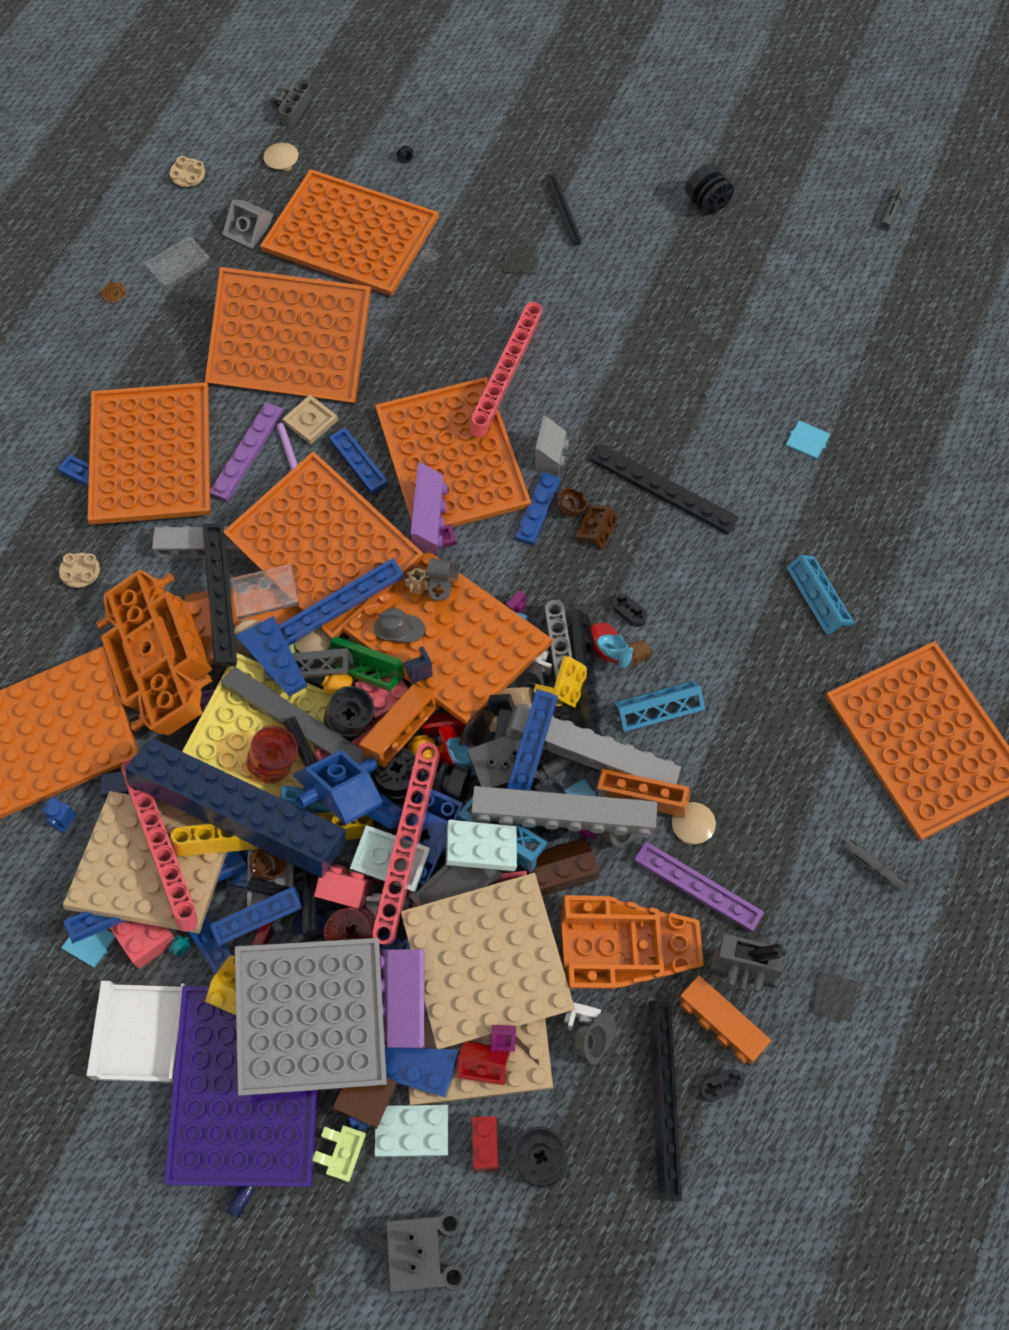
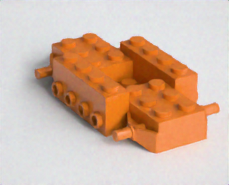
[96,569,212,736]

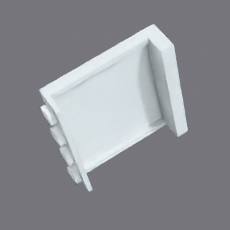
[87,981,186,1083]

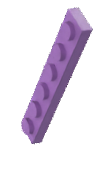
[210,402,284,503]
[634,841,764,933]

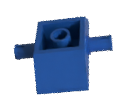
[293,750,383,825]
[395,789,463,885]

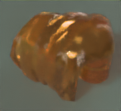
[102,280,126,303]
[628,640,652,665]

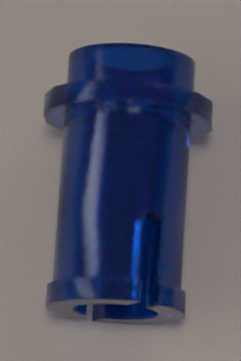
[226,1186,255,1218]

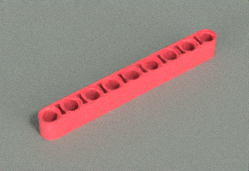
[470,302,542,438]
[373,742,439,945]
[121,758,198,932]

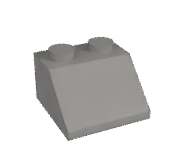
[222,200,273,249]
[535,416,569,475]

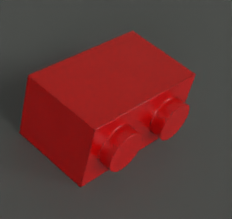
[472,1116,499,1172]

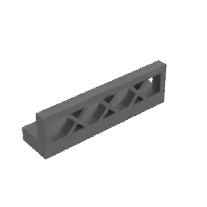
[263,648,353,681]

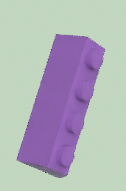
[411,463,448,555]
[379,949,424,1048]

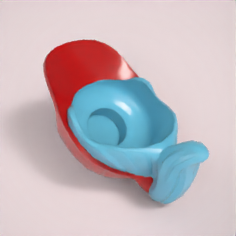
[591,623,633,668]
[437,725,475,777]

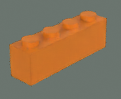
[359,684,438,768]
[597,769,690,818]
[679,976,772,1066]

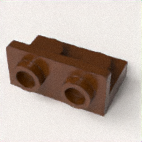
[575,505,617,550]

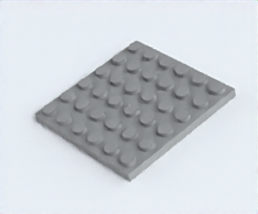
[235,938,387,1096]

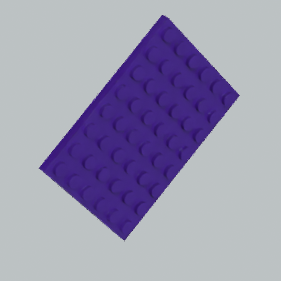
[164,986,318,1187]

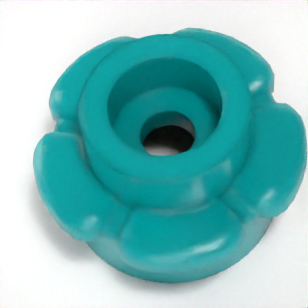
[169,936,191,957]

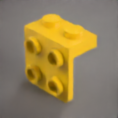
[533,656,587,708]
[205,956,236,1015]

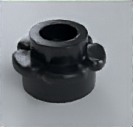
[396,145,413,163]

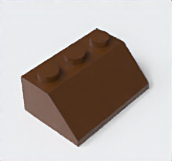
[525,838,600,897]

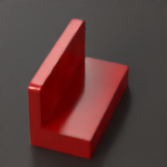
[422,712,466,738]
[457,1042,511,1085]

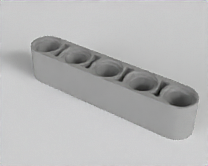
[545,600,572,683]

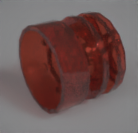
[246,726,298,784]
[324,906,376,941]

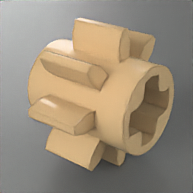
[405,568,431,594]

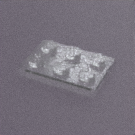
[144,236,212,290]
[230,564,300,620]

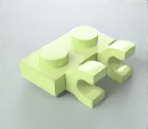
[313,1125,366,1182]

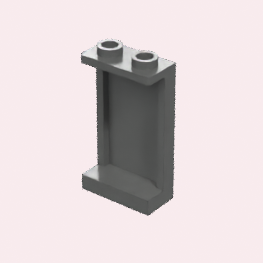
[409,864,503,907]

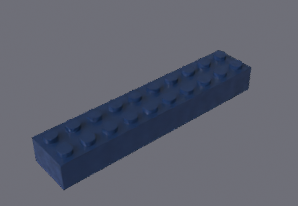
[125,737,346,878]

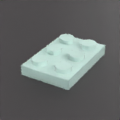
[446,820,517,871]
[350,825,431,892]
[375,1105,448,1157]

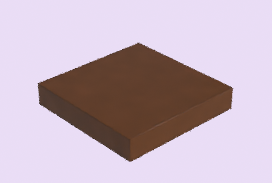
[333,1077,397,1129]

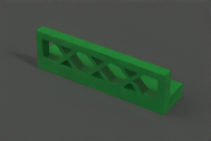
[328,636,405,692]

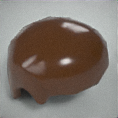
[556,488,588,517]
[249,848,286,882]

